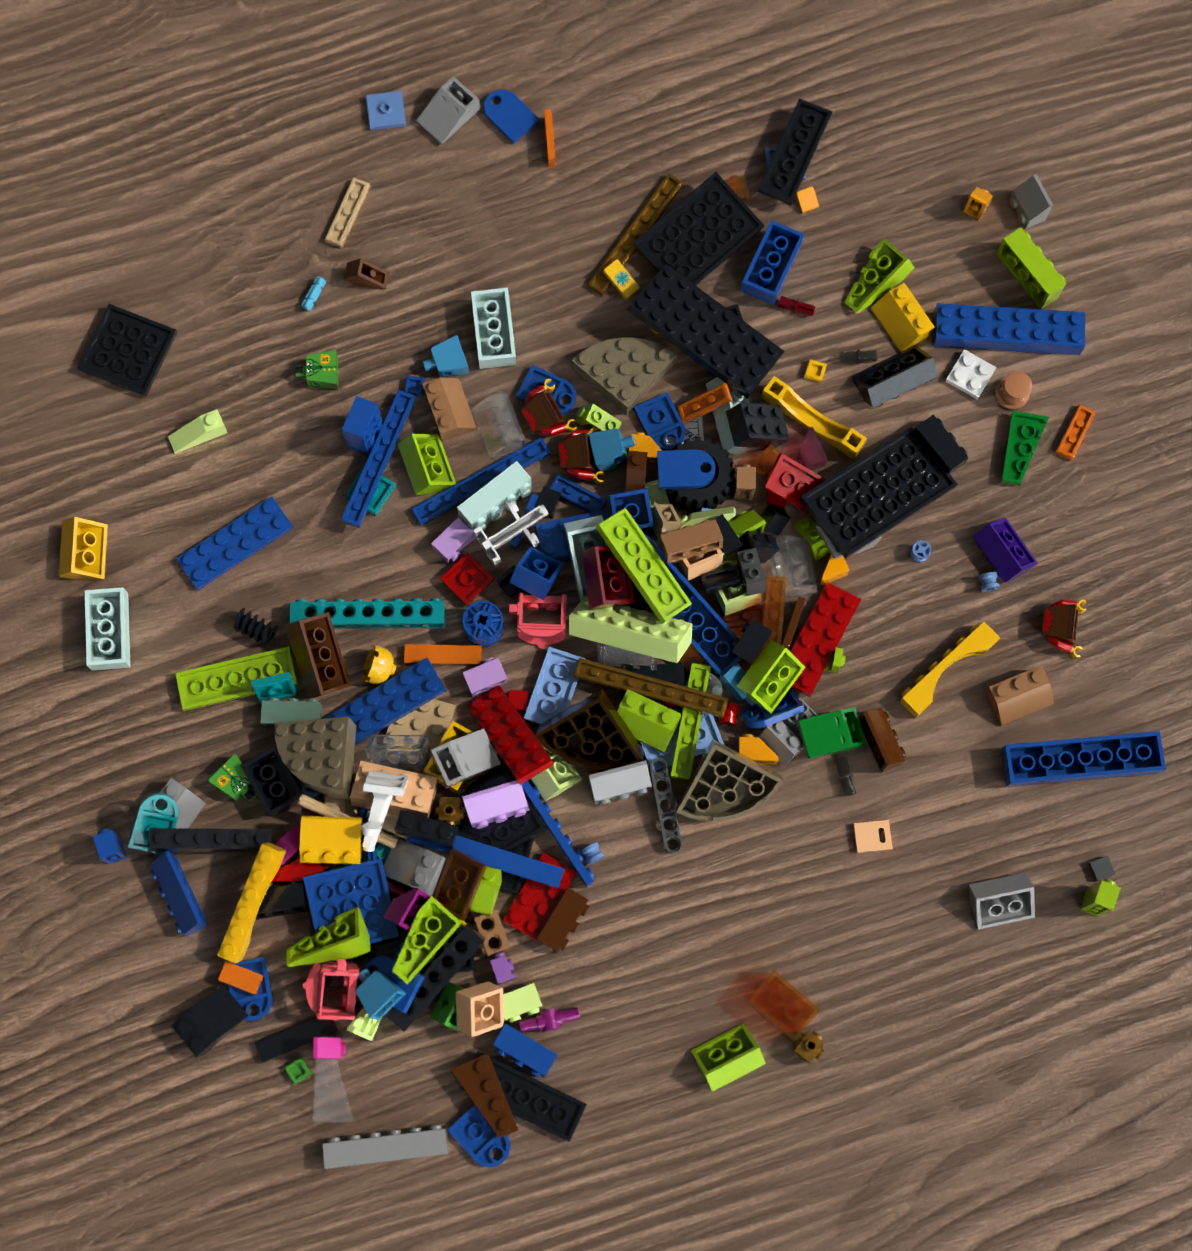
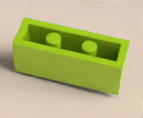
[1080,879,1121,917]

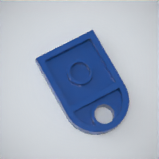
[484,90,540,145]
[516,365,576,415]
[634,392,685,451]
[657,450,715,490]
[742,688,805,728]
[228,956,273,1021]
[364,956,425,1013]
[448,1104,511,1167]

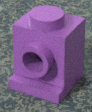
[490,952,517,985]

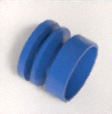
[462,601,504,648]

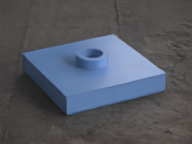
[366,91,406,130]

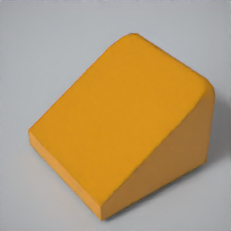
[795,186,819,214]

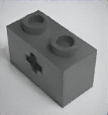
[737,548,766,596]

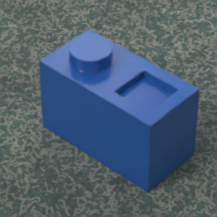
[93,829,127,864]

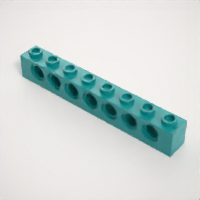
[290,598,446,629]

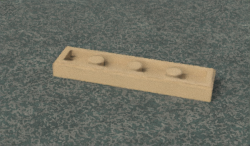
[324,177,370,248]

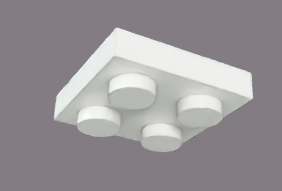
[945,349,997,400]

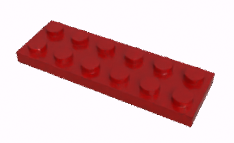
[790,582,862,697]
[466,685,554,785]

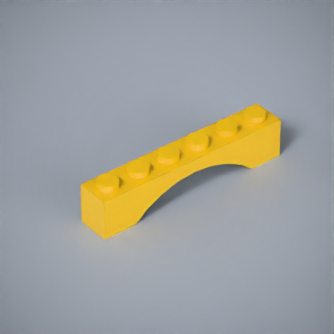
[761,376,867,460]
[900,622,1000,718]
[217,843,287,963]

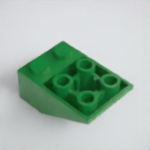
[797,707,866,759]

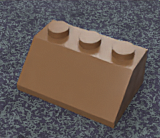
[422,377,477,441]
[985,665,1054,726]

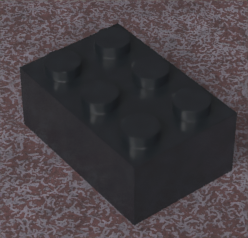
[726,402,790,449]

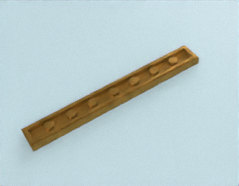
[588,173,684,296]
[573,658,729,718]

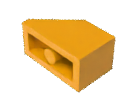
[963,187,993,221]
[629,432,662,464]
[738,734,779,764]

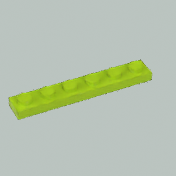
[671,663,711,781]

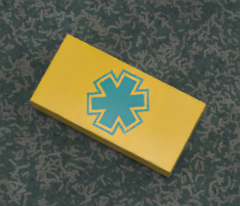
[602,259,640,300]

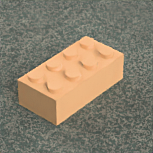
[350,761,438,818]

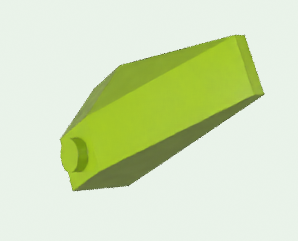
[844,238,915,314]
[470,867,502,915]
[392,896,462,985]
[286,907,370,967]

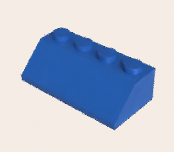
[150,850,209,937]

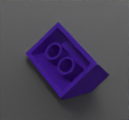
[973,518,1038,583]

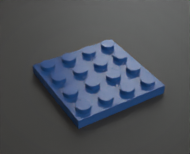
[303,858,400,944]

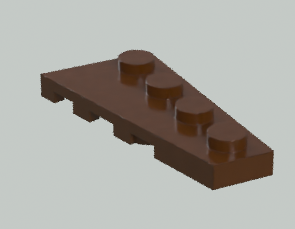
[450,1053,519,1138]

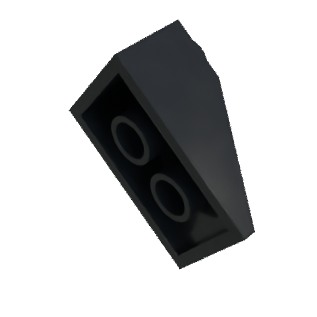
[171,985,248,1057]

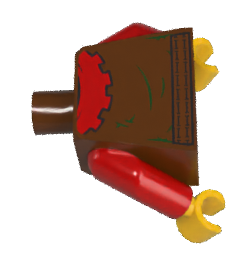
[518,379,577,436]
[550,427,605,484]
[1032,599,1087,658]

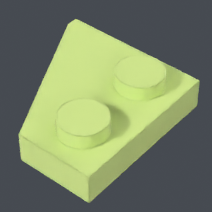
[347,1007,382,1041]

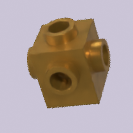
[436,797,465,826]
[792,1031,825,1064]

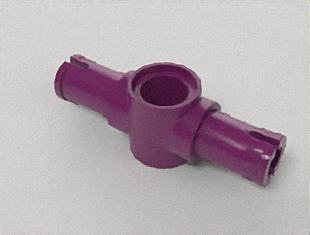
[519,1007,580,1033]

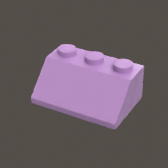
[463,780,529,829]

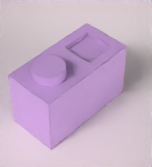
[431,518,475,564]
[463,658,508,697]

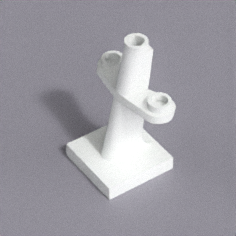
[474,501,549,568]
[361,771,409,852]

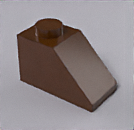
[344,258,389,290]

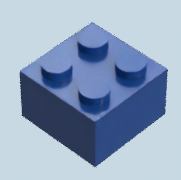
[608,487,654,529]
[510,546,564,600]

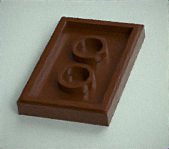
[433,848,487,921]

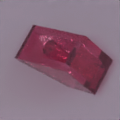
[796,427,827,471]

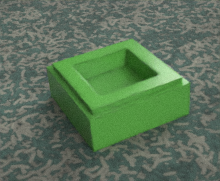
[284,1057,312,1085]

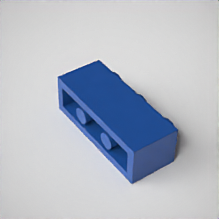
[493,1023,558,1078]

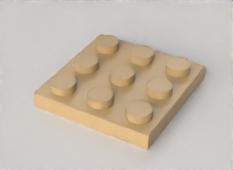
[383,699,456,759]

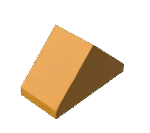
[820,554,850,585]

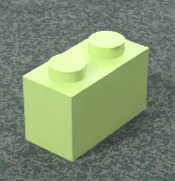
[503,983,543,1023]

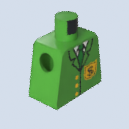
[295,350,338,390]
[208,754,257,802]

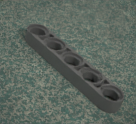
[649,758,682,853]

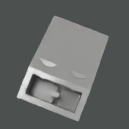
[416,76,480,144]
[759,698,818,766]
[430,728,500,789]

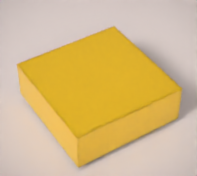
[804,359,827,383]

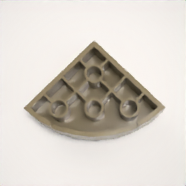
[572,337,677,415]
[275,717,356,799]
[675,739,784,821]

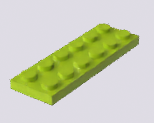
[595,508,692,624]
[175,647,298,711]

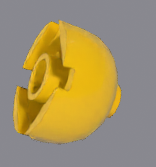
[362,644,396,684]

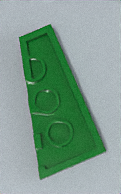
[1001,410,1049,486]

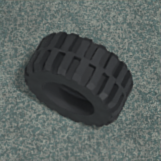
[665,437,735,513]

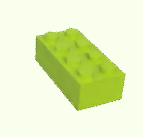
[996,227,1067,309]

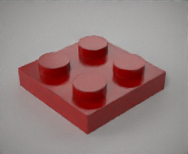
[440,552,494,606]

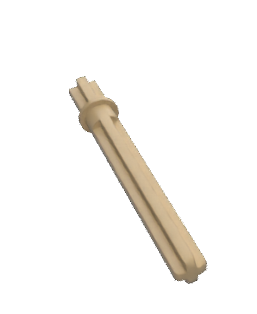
[297,794,398,849]

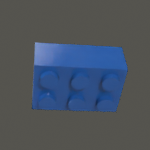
[342,396,383,456]

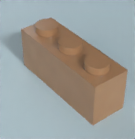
[660,519,723,564]

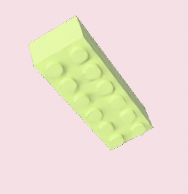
[569,596,692,663]

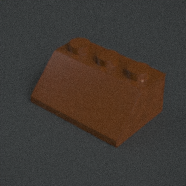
[859,707,906,773]

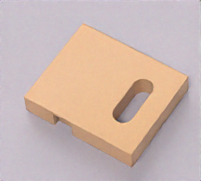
[853,820,893,853]

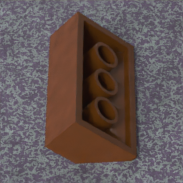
[286,612,351,699]

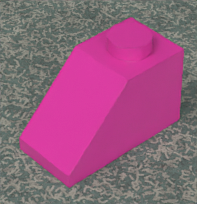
[313,1037,346,1060]

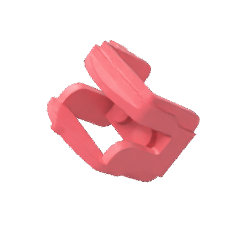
[509,593,567,649]
[302,959,359,1020]

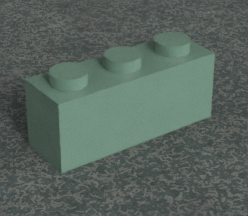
[260,698,323,727]

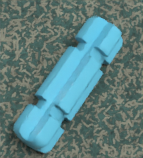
[301,277,326,311]

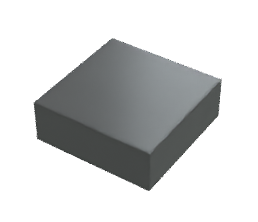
[1088,856,1115,882]

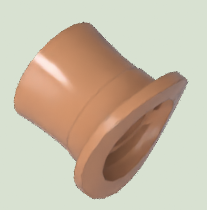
[995,372,1032,410]

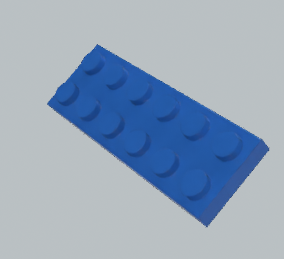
[176,496,294,590]
[328,657,447,745]

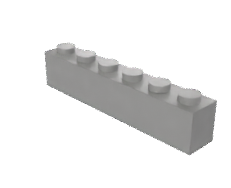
[323,1125,449,1169]

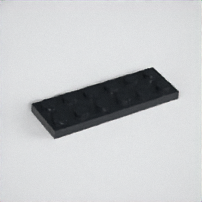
[758,98,833,205]
[460,1051,587,1142]

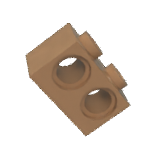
[734,464,756,500]
[472,910,511,957]

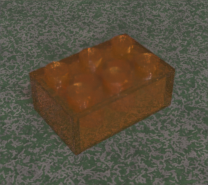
[746,970,820,1042]

